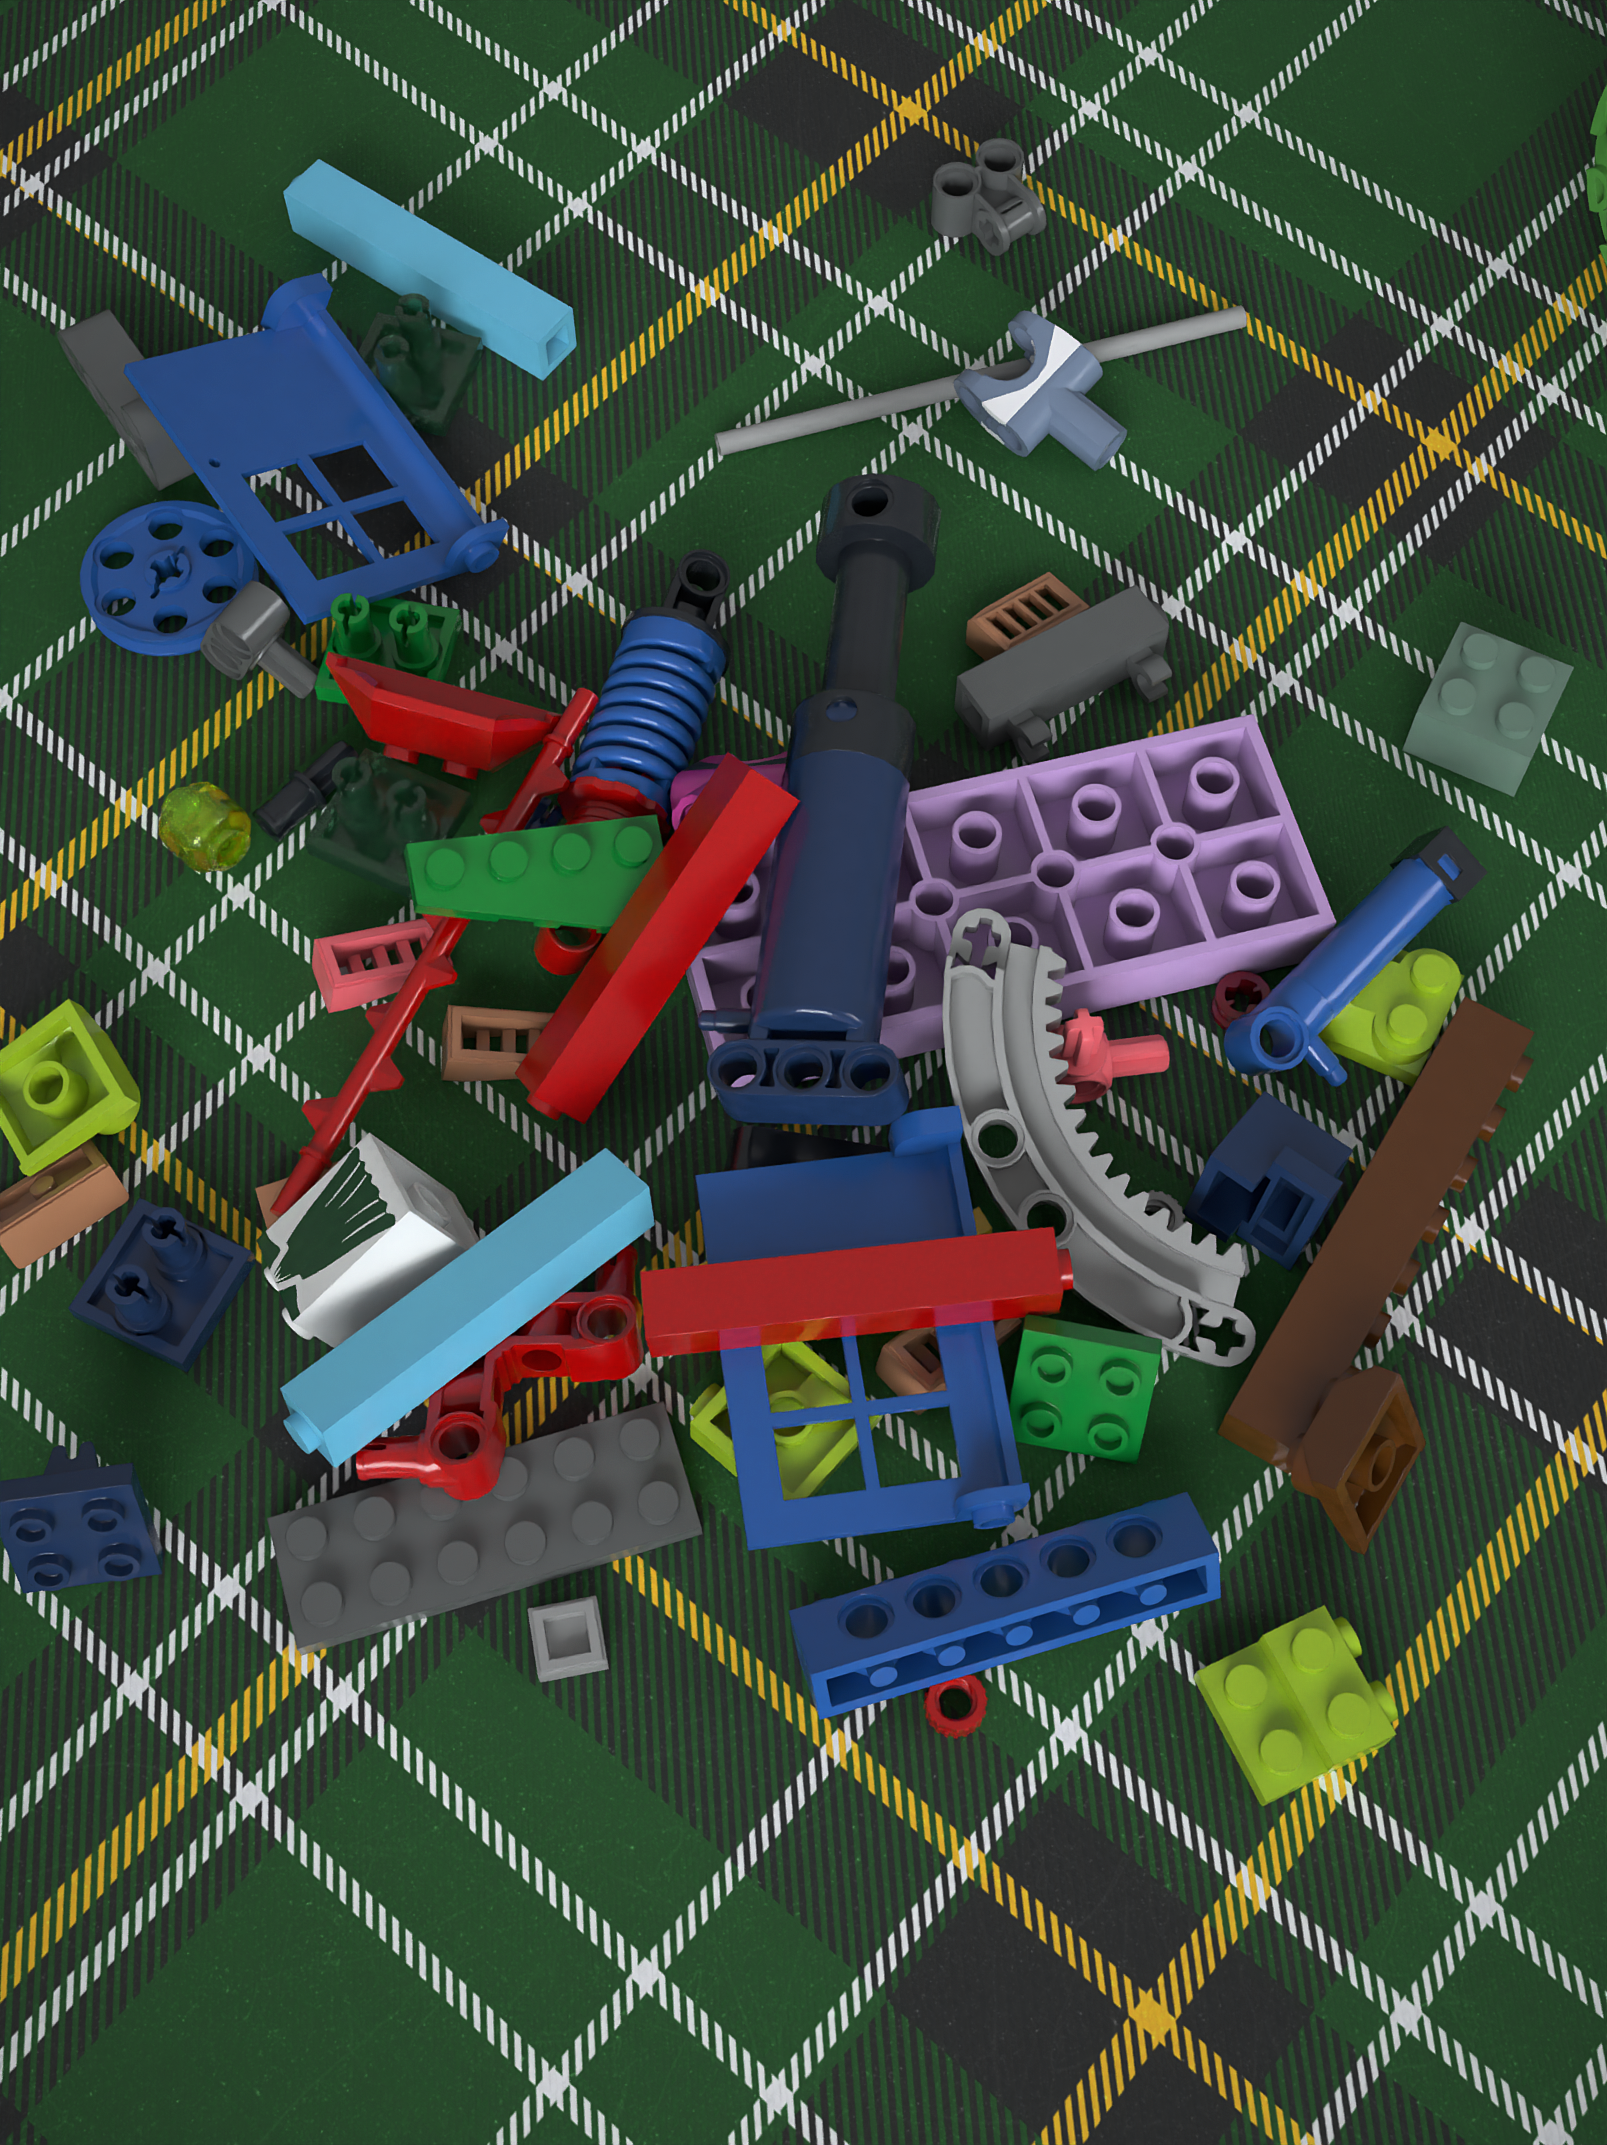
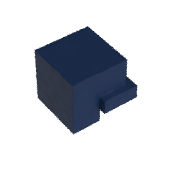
[1183,1091,1353,1271]

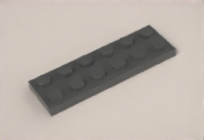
[267,1401,702,1655]

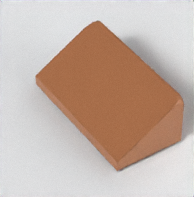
[0,1139,129,1269]

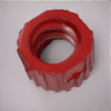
[923,1674,988,1739]

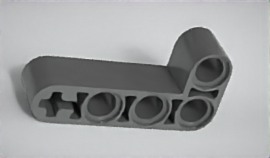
[57,308,195,491]

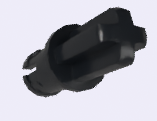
[252,740,362,842]

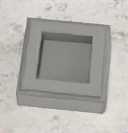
[527,1595,609,1683]

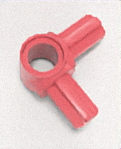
[1050,1008,1170,1104]

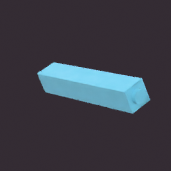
[283,159,577,381]
[280,1148,655,1468]

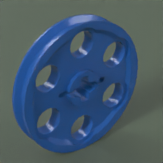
[80,500,259,656]

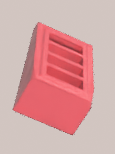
[312,918,453,1013]

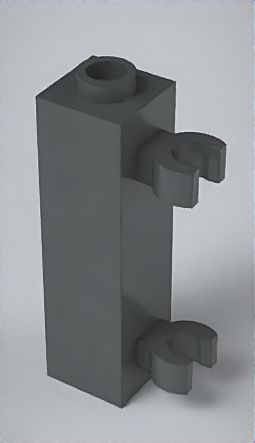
[954,584,1172,765]

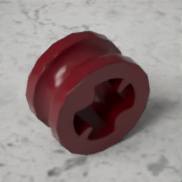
[1211,971,1271,1031]

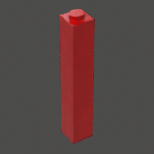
[515,752,800,1124]
[640,1227,1073,1358]

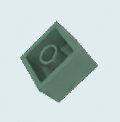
[1402,622,1574,797]

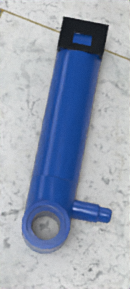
[1224,825,1488,1087]

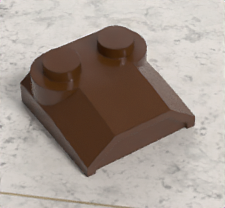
[1286,1365,1426,1555]

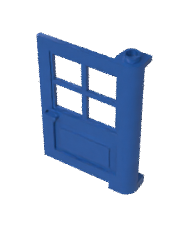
[123,273,510,625]
[695,1105,1031,1551]

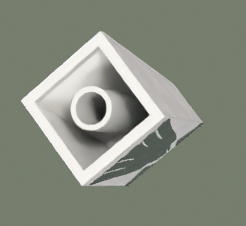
[256,1133,480,1348]

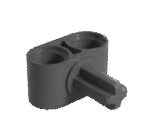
[200,581,319,699]

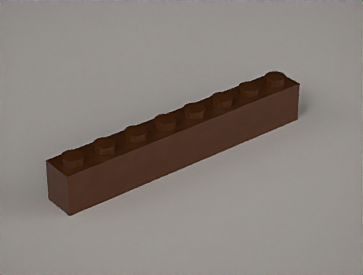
[1217,996,1535,1474]

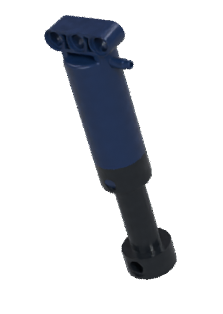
[698,473,941,1126]

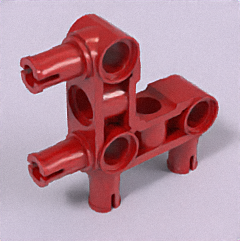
[356,1245,644,1501]

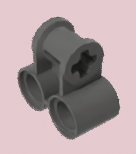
[931,138,1046,256]

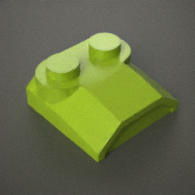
[1318,948,1464,1087]
[0,999,141,1177]

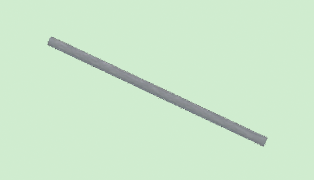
[715,305,1247,456]

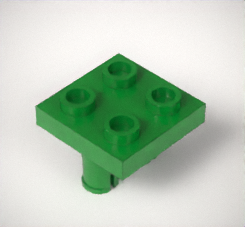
[314,593,462,705]
[1009,1314,1162,1465]

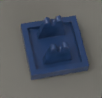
[0,1441,164,1594]

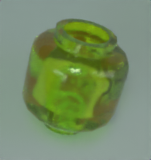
[158,781,251,873]

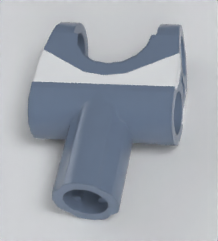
[953,310,1127,471]

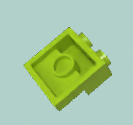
[689,1342,883,1501]
[1193,1605,1398,1807]

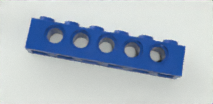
[789,1492,1221,1720]

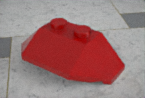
[325,651,562,780]

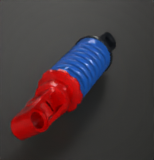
[534,549,731,976]

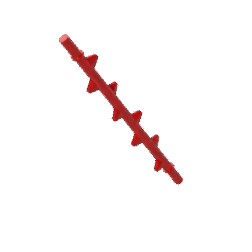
[270,688,599,1218]

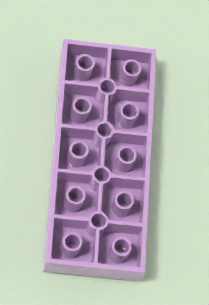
[663,714,1336,1087]

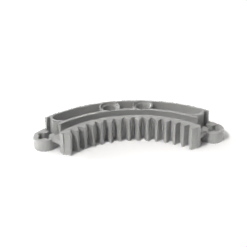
[942,908,1256,1367]

